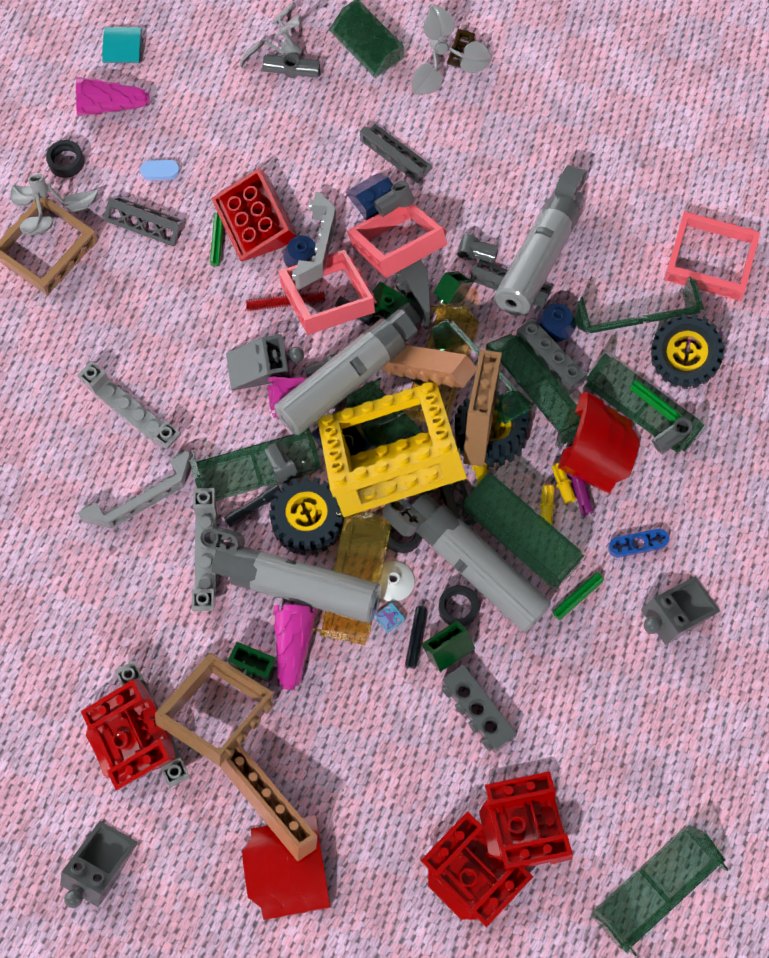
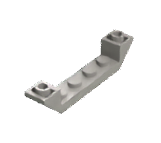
[292,192,336,289]
[77,361,181,449]
[78,451,192,528]
[192,488,217,611]
[114,661,190,788]

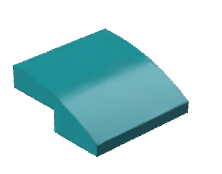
[102,27,142,63]

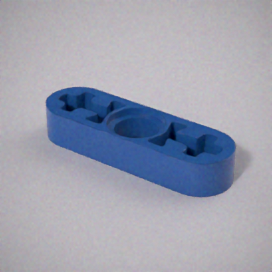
[608,529,669,558]

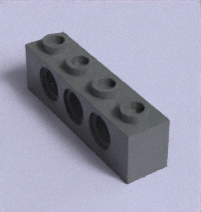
[516,318,586,396]
[441,665,517,753]

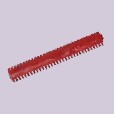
[246,291,325,311]

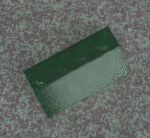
[329,0,404,78]

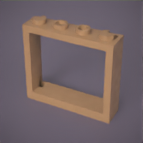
[0,197,98,296]
[463,349,502,467]
[155,653,274,766]

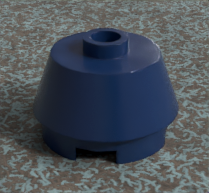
[283,235,316,268]
[536,303,576,343]

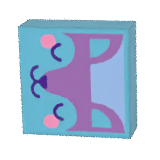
[375,603,405,633]

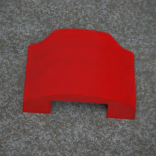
[558,392,640,493]
[81,679,176,791]
[479,771,573,870]
[420,811,534,928]
[242,816,331,920]

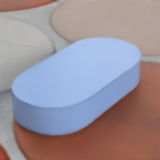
[140,160,179,181]

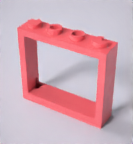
[347,203,448,278]
[664,212,761,301]
[278,249,376,335]

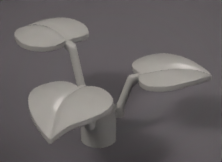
[240,2,302,68]
[411,4,492,94]
[10,174,98,235]

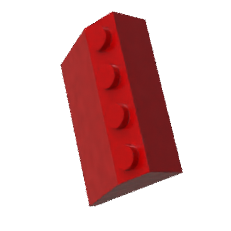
[211,168,297,262]

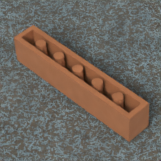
[381,345,477,388]
[219,744,317,861]

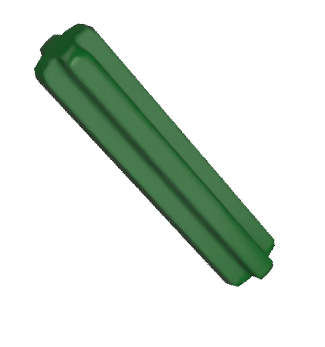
[210,212,224,266]
[630,380,683,424]
[553,572,604,620]

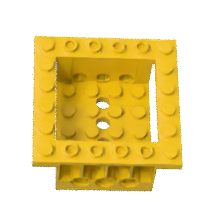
[318,382,467,517]

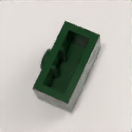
[433,271,474,305]
[372,281,413,319]
[422,620,475,672]
[228,641,278,683]

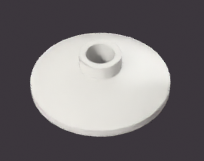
[372,561,414,602]

